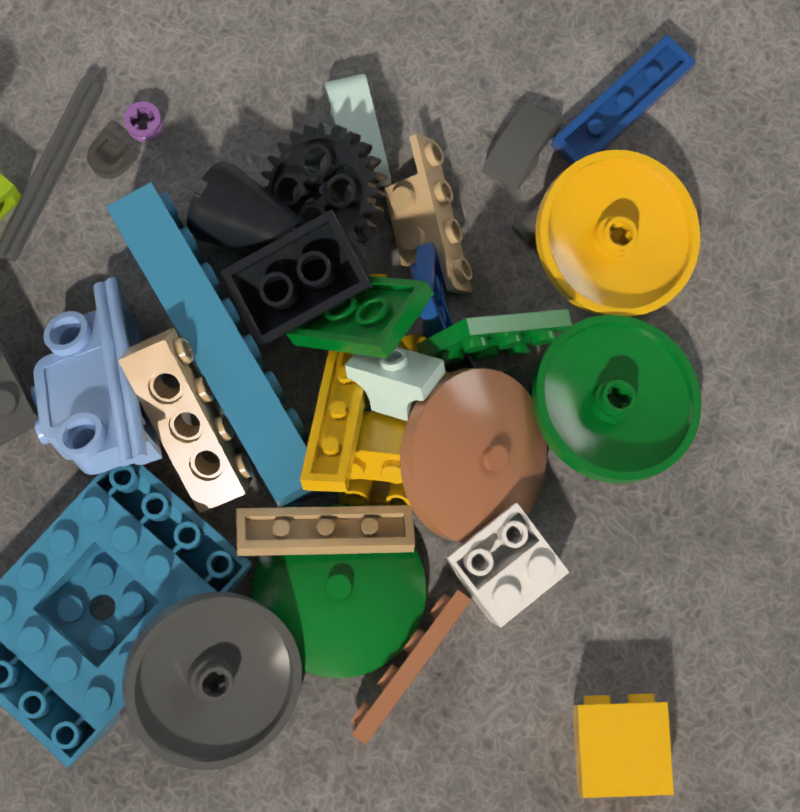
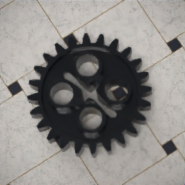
[261,123,387,244]

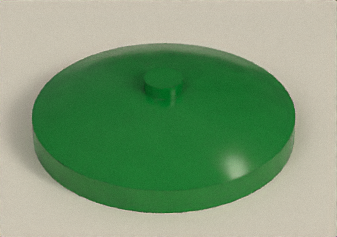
[532,315,702,484]
[252,504,426,679]

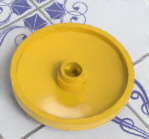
[535,150,700,317]

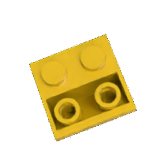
[338,411,414,512]

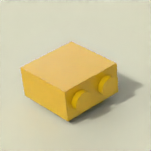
[573,693,674,798]

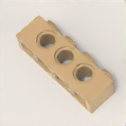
[118,328,253,513]

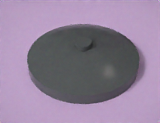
[122,592,302,770]

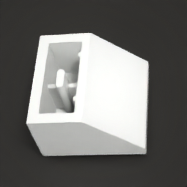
[446,502,569,628]

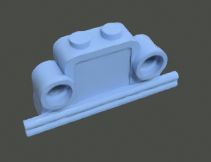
[31,277,162,475]

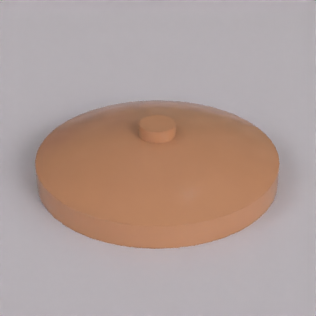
[400,368,547,543]

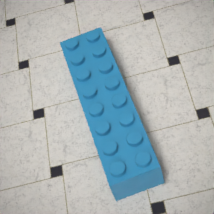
[106,182,322,508]

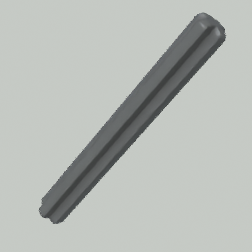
[0,76,103,262]

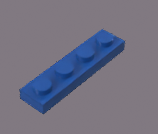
[551,34,696,165]

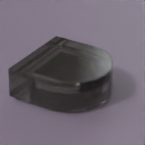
[87,129,138,179]

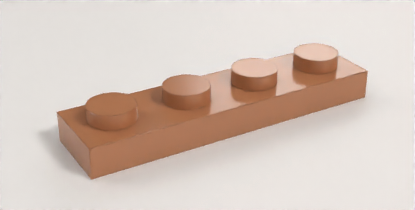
[350,589,472,745]

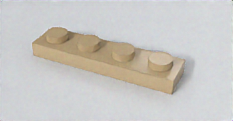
[236,505,415,556]

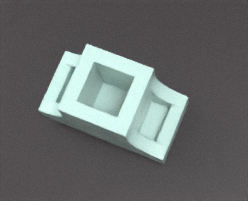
[345,347,446,421]

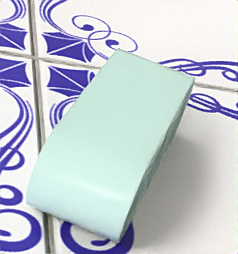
[325,74,391,193]

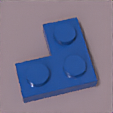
[411,242,454,338]

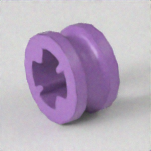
[124,101,163,142]

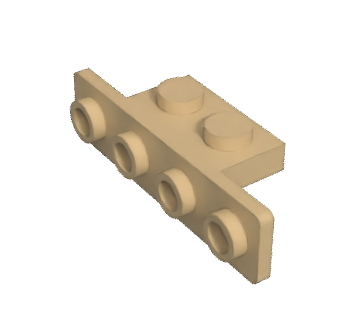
[383,133,472,296]

